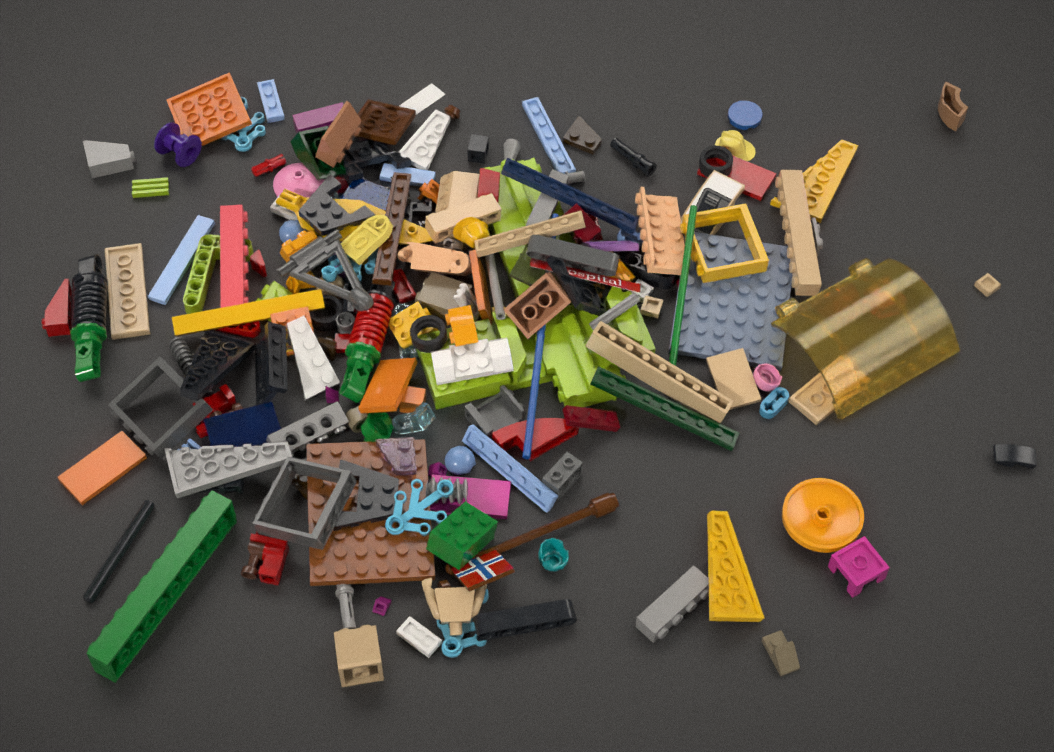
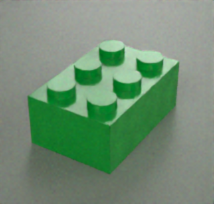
[426,501,498,570]

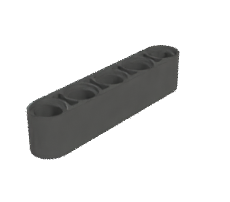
[526,235,619,276]

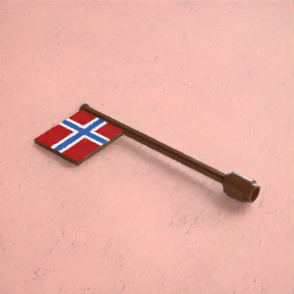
[446,492,619,592]

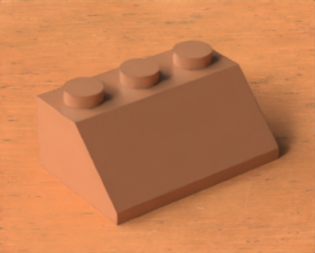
[315,101,362,167]
[504,272,571,339]

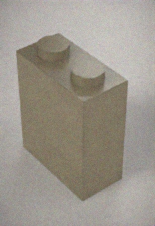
[415,272,473,320]

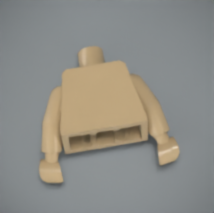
[422,578,487,636]

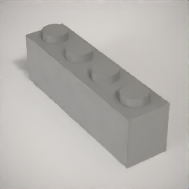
[635,565,709,643]

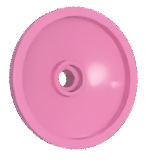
[273,163,325,197]

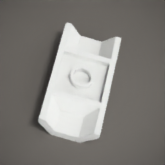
[431,337,514,385]

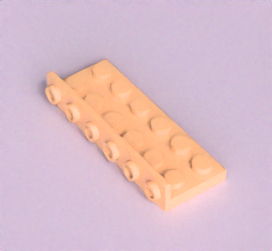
[635,187,685,275]

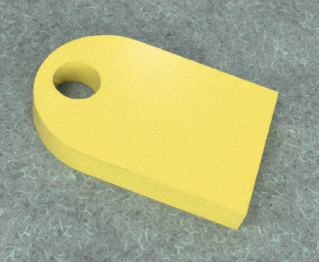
[341,215,393,265]

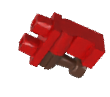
[193,384,246,438]
[240,531,289,586]

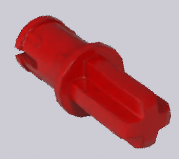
[251,154,286,177]

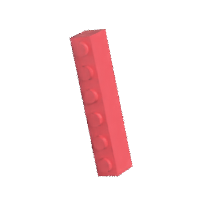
[220,205,249,308]

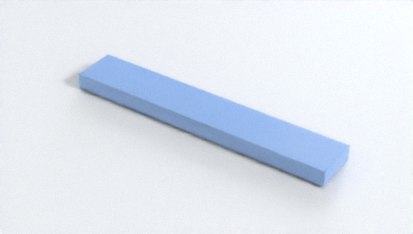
[522,97,576,174]
[148,215,215,305]
[462,424,558,513]

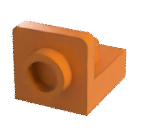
[418,179,440,204]

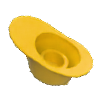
[453,217,490,249]

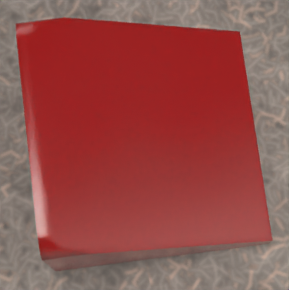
[250,249,267,277]

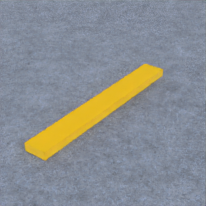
[172,289,325,336]

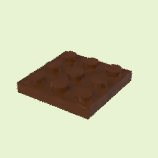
[358,99,416,145]

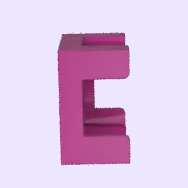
[828,536,890,598]

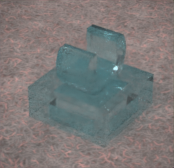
[409,402,436,430]

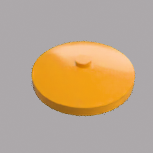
[782,478,864,553]

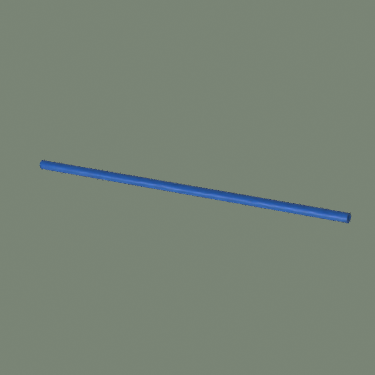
[523,213,559,459]

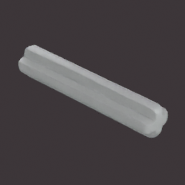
[589,293,640,331]

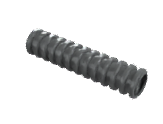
[168,337,213,398]

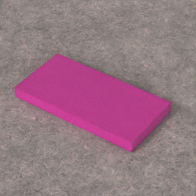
[430,475,511,519]

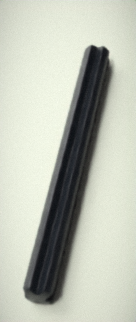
[83,500,155,603]

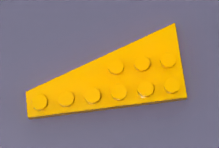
[770,140,858,223]
[707,511,764,622]

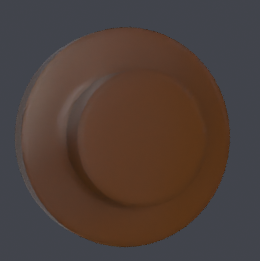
[444,105,461,120]

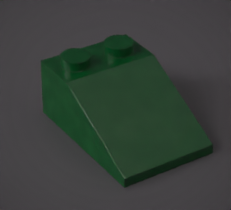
[290,126,346,181]

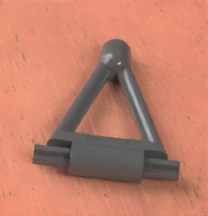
[276,229,374,311]

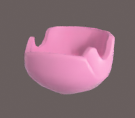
[753,363,782,392]

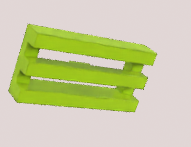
[132,177,169,198]

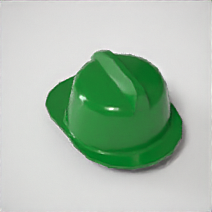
[361,412,393,442]

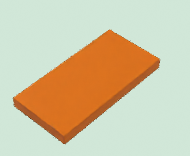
[469,250,492,324]
[358,358,417,413]
[58,431,147,506]

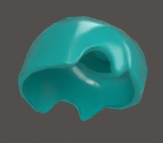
[538,538,569,572]

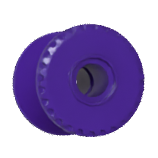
[154,122,202,168]

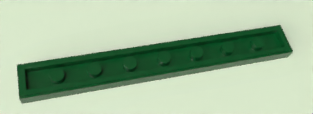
[590,366,739,451]

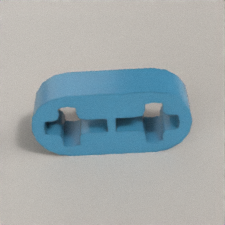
[759,387,789,419]

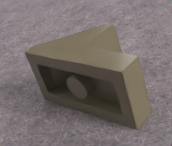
[762,630,800,677]

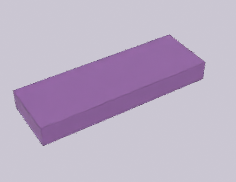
[581,241,639,251]

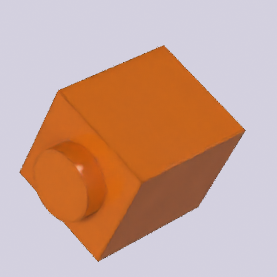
[399,386,426,415]

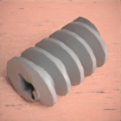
[426,477,468,504]

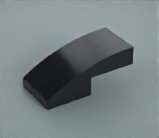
[993,444,1037,469]

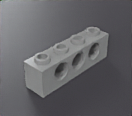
[266,401,349,456]

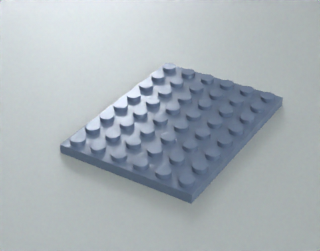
[668,232,792,371]

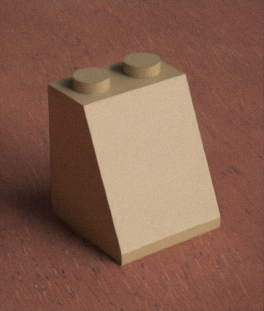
[334,625,384,687]

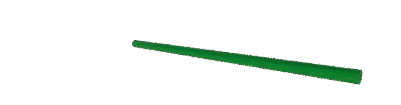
[669,205,697,366]

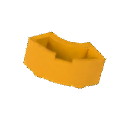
[445,305,478,347]

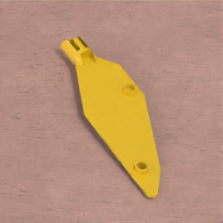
[276,188,433,245]

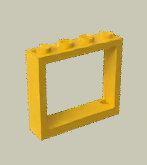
[680,204,769,283]

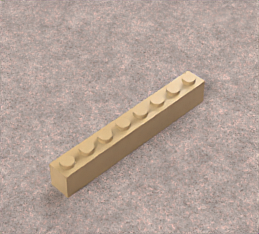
[775,170,822,296]
[585,321,734,423]

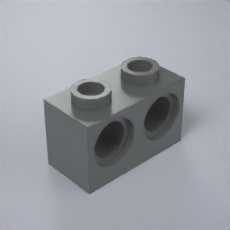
[542,452,583,501]

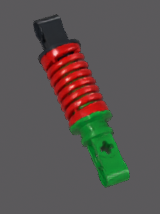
[339,280,395,403]

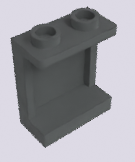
[465,385,526,440]

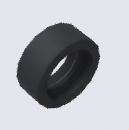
[699,145,733,177]
[309,295,343,331]
[410,315,447,353]

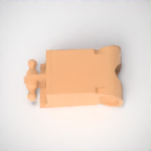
[397,242,472,276]

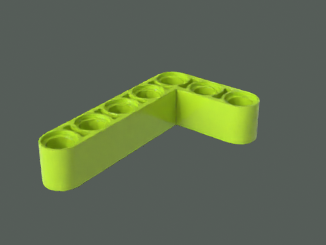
[183,234,254,314]

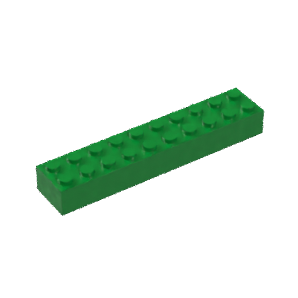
[86,490,237,683]

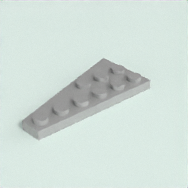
[164,442,293,498]

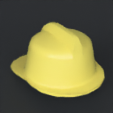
[715,130,756,161]

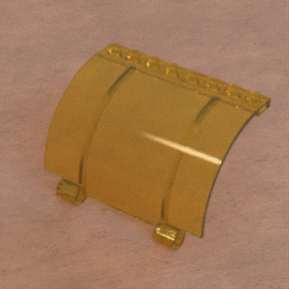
[771,258,960,419]

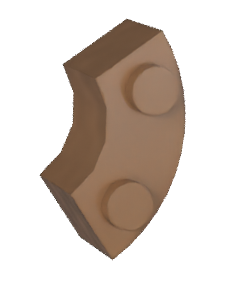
[938,82,968,131]

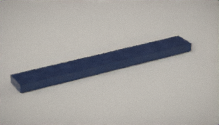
[501,157,639,234]

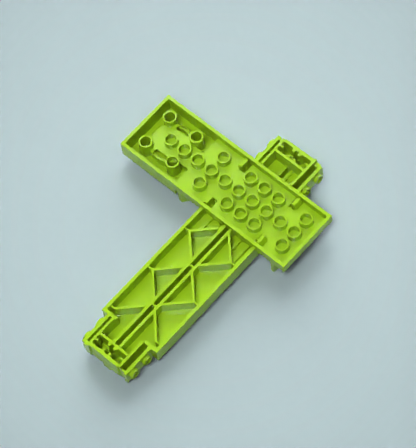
[416,158,656,410]

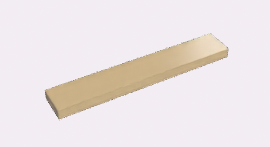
[474,211,586,258]

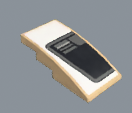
[681,170,745,235]

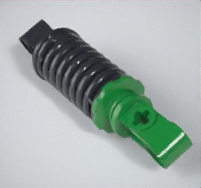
[70,254,108,382]

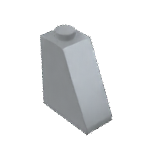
[83,140,136,178]

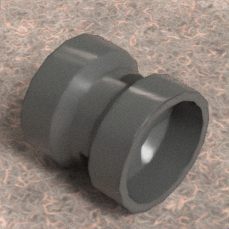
[336,312,355,334]

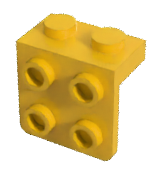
[388,302,438,349]

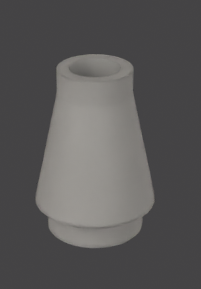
[503,139,521,161]

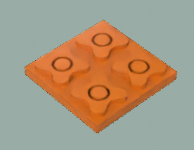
[166,72,252,146]

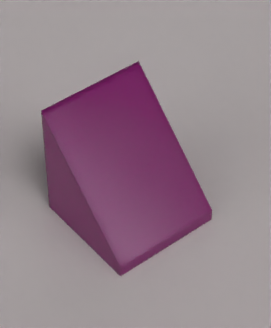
[325,386,339,403]
[428,462,447,476]
[372,596,392,616]

